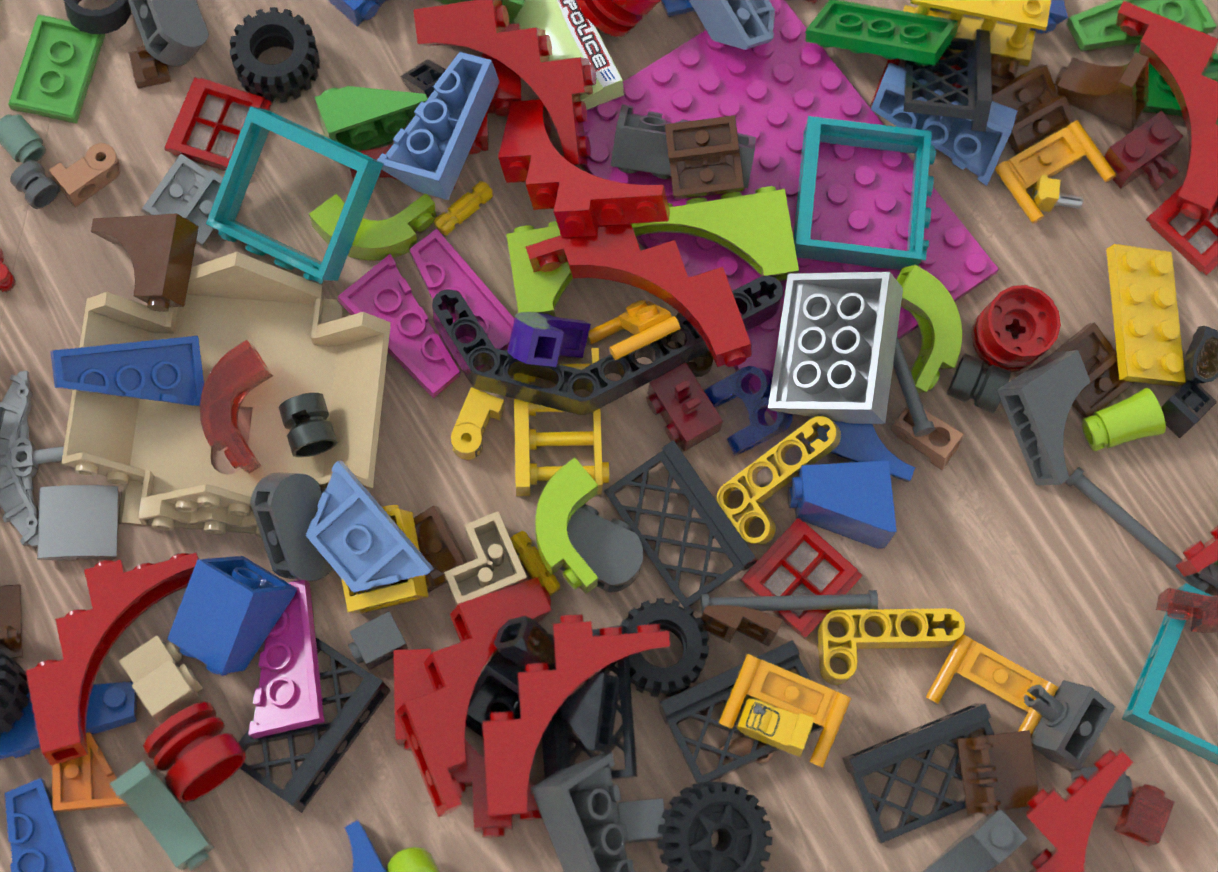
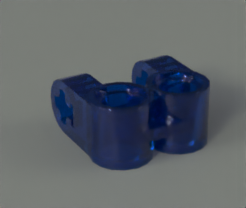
[704,366,793,456]

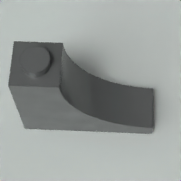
[997,350,1091,485]
[922,809,1028,872]

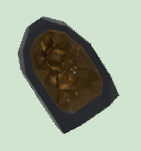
[1184,326,1218,384]
[494,616,556,670]

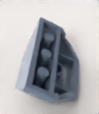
[689,0,775,50]

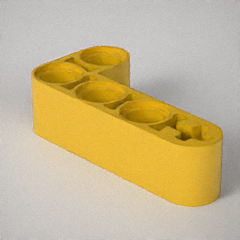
[717,416,841,545]
[818,608,965,685]

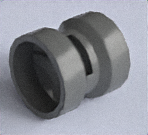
[10,160,60,209]

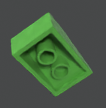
[315,86,428,162]

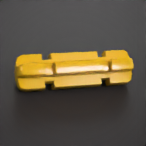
[434,181,493,236]
[510,531,560,596]

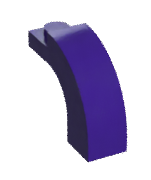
[507,312,591,367]

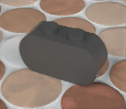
[128,0,209,66]
[250,472,333,581]
[560,504,643,592]

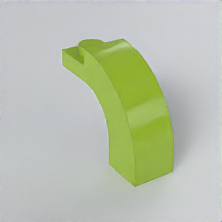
[309,193,437,261]
[896,265,962,393]
[535,457,598,594]

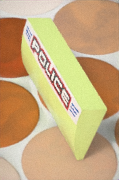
[513,0,624,110]

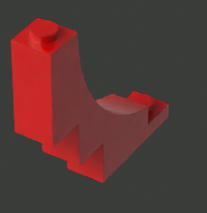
[1116,1,1218,220]
[525,224,752,367]
[396,577,552,818]

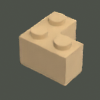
[444,511,527,606]
[119,635,204,724]

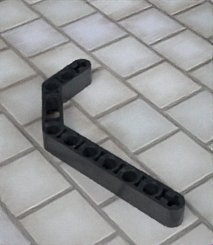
[432,276,783,415]

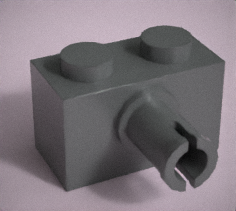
[1024,680,1115,770]

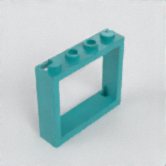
[206,106,384,284]
[793,116,936,270]
[1122,583,1218,765]

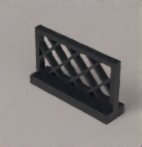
[903,29,992,132]
[604,440,757,609]
[542,625,637,780]
[238,638,391,813]
[659,640,823,783]
[842,703,994,843]

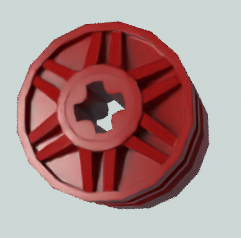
[577,0,661,37]
[971,285,1061,372]
[143,702,246,803]

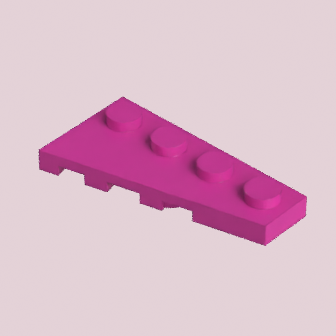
[409,229,514,371]
[338,254,460,399]
[248,580,324,739]

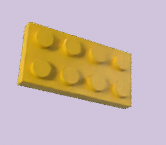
[1106,244,1186,387]

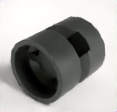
[947,353,1011,414]
[278,393,338,458]

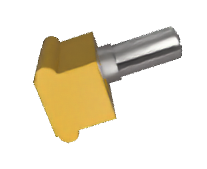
[1031,174,1083,212]

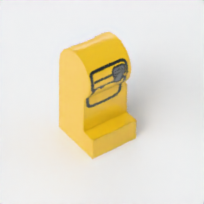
[451,387,505,460]
[737,699,814,757]

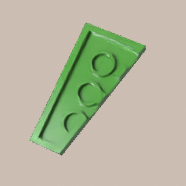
[1066,0,1217,51]

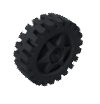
[657,781,772,872]

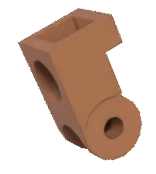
[49,143,121,208]
[891,406,964,470]

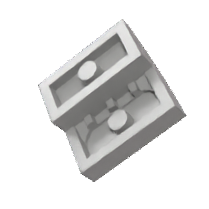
[141,154,223,246]
[37,485,118,561]

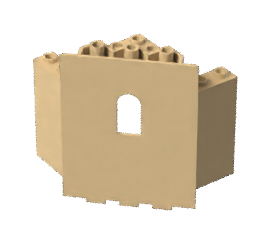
[61,252,391,538]

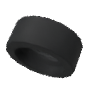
[64,0,131,34]

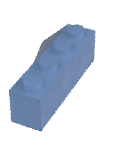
[377,52,500,200]
[871,62,1017,186]

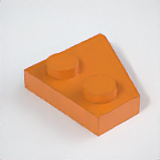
[52,732,128,813]

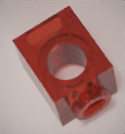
[1114,784,1175,847]

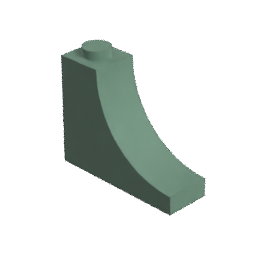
[110,761,215,871]

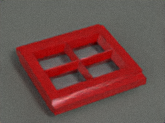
[164,77,272,171]
[1146,184,1218,276]
[740,518,863,639]

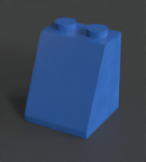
[788,460,897,549]
[167,556,297,676]

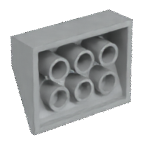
[768,272,903,424]

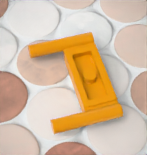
[995,120,1117,224]
[587,300,680,360]
[926,634,1059,735]
[719,654,851,767]

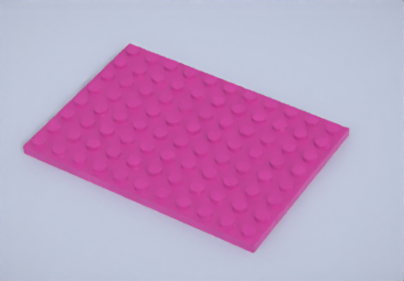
[555,0,999,423]

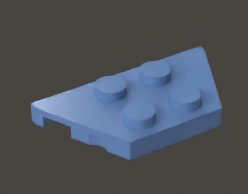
[306,460,434,592]

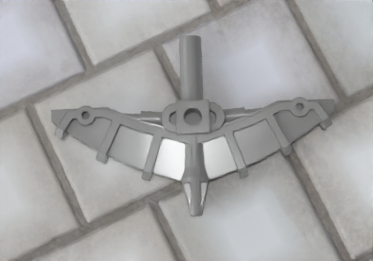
[0,371,64,547]

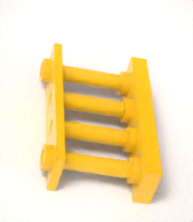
[902,0,1051,67]
[514,348,609,496]

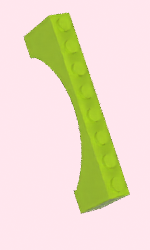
[506,186,799,317]

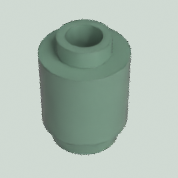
[0,114,46,164]

